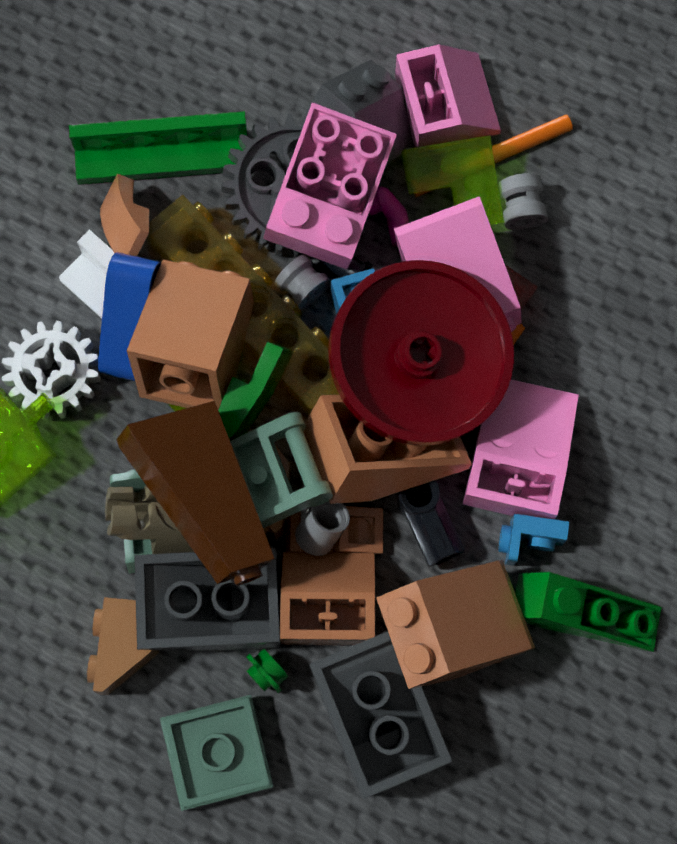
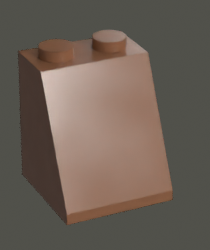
[127,260,254,409]
[376,560,535,689]

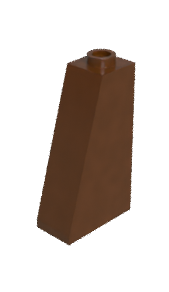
[116,401,275,586]

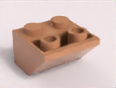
[280,552,375,645]

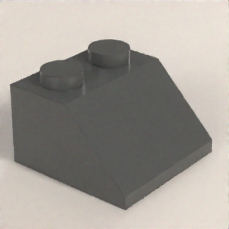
[300,60,414,168]

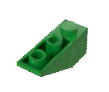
[515,572,662,652]

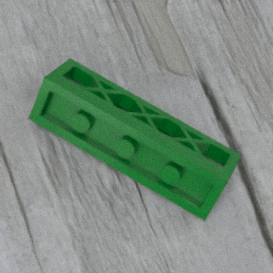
[69,111,248,185]

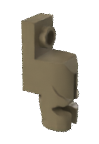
[105,486,194,554]

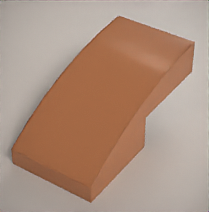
[100,174,149,256]
[285,506,383,555]

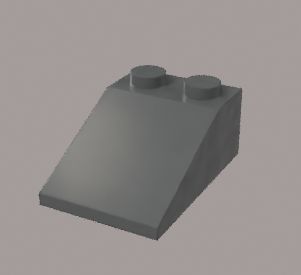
[134,548,280,650]
[309,631,452,799]

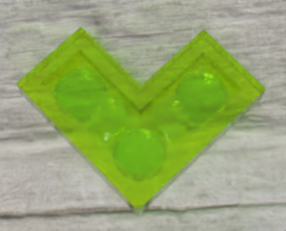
[402,135,504,225]

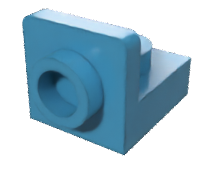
[498,514,569,566]

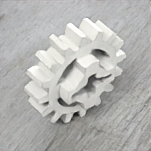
[2,321,101,419]

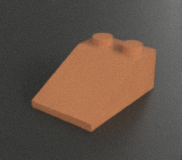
[303,395,472,504]

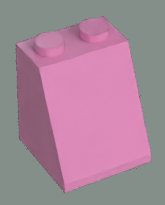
[394,196,522,332]

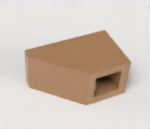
[87,597,159,695]

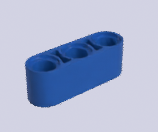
[98,252,161,381]

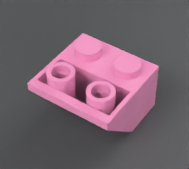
[395,44,501,154]

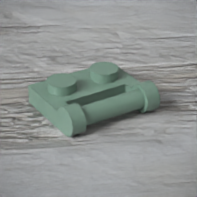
[230,412,333,528]

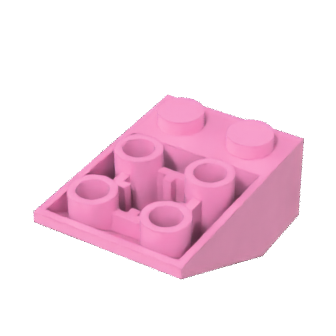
[263,103,397,270]
[462,379,579,520]

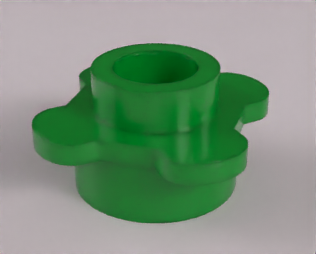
[246,649,288,693]

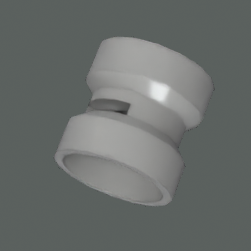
[498,173,548,230]

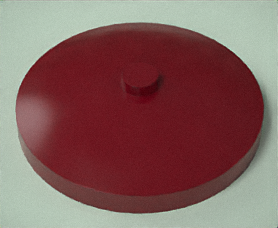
[328,260,514,446]

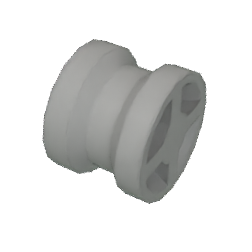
[274,254,331,310]

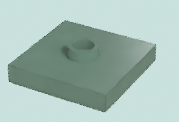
[160,695,274,811]

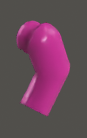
[369,186,409,247]

